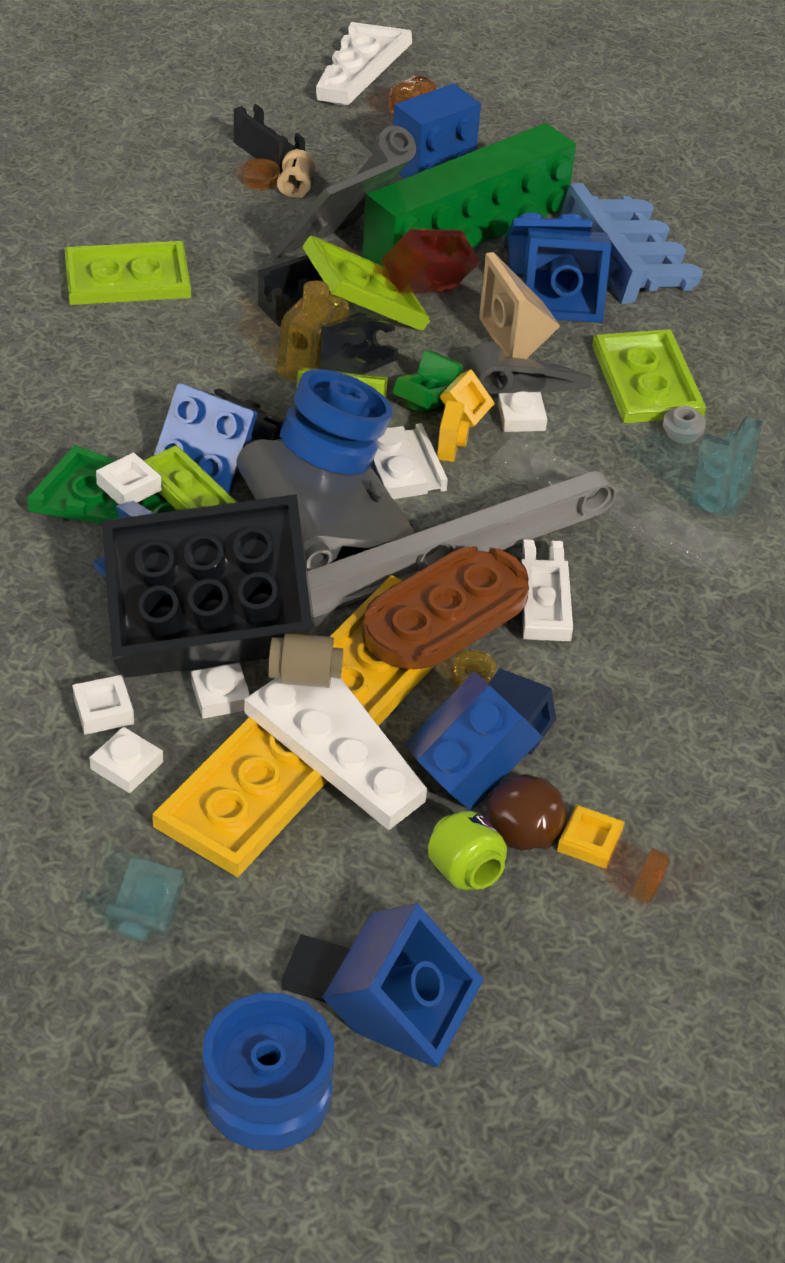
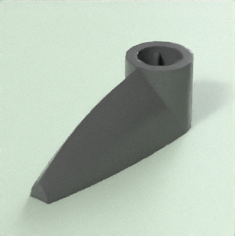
[467,342,592,397]

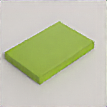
[302,236,431,330]
[65,241,191,305]
[592,329,706,423]

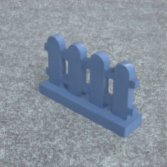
[560,183,703,304]

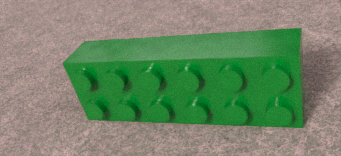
[363,123,576,277]

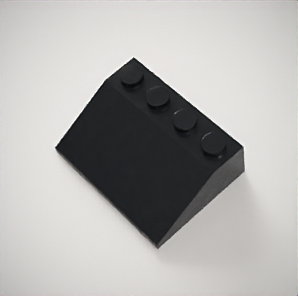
[102,494,316,678]

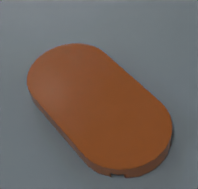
[362,546,529,669]

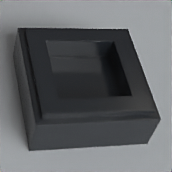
[282,934,350,1003]

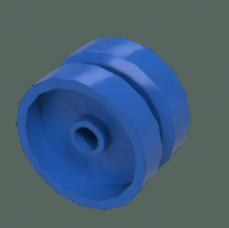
[280,369,392,475]
[202,993,334,1151]

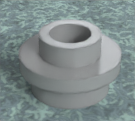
[663,406,706,443]

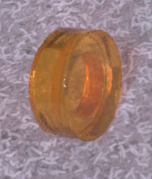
[242,159,280,191]
[630,847,670,904]

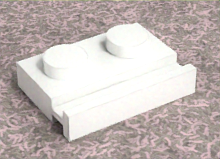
[371,423,448,499]

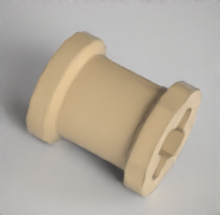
[277,149,316,198]

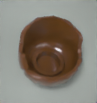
[487,774,567,851]

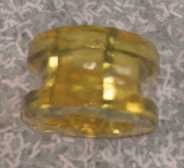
[451,650,497,690]

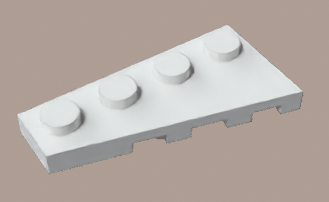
[316,22,412,106]
[244,678,427,830]

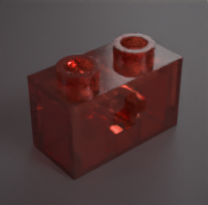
[381,229,481,292]

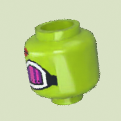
[428,810,507,891]

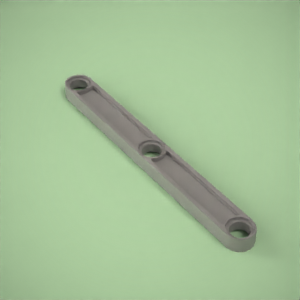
[308,471,616,617]

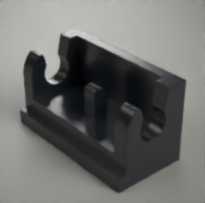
[233,104,305,175]
[258,255,348,327]
[320,313,398,375]

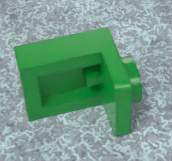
[393,350,463,412]

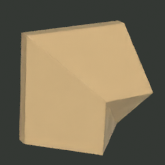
[479,252,560,359]

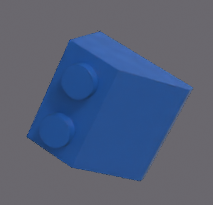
[524,228,612,323]
[405,672,543,810]
[322,903,484,1067]

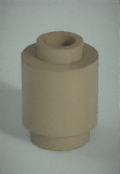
[269,633,343,688]

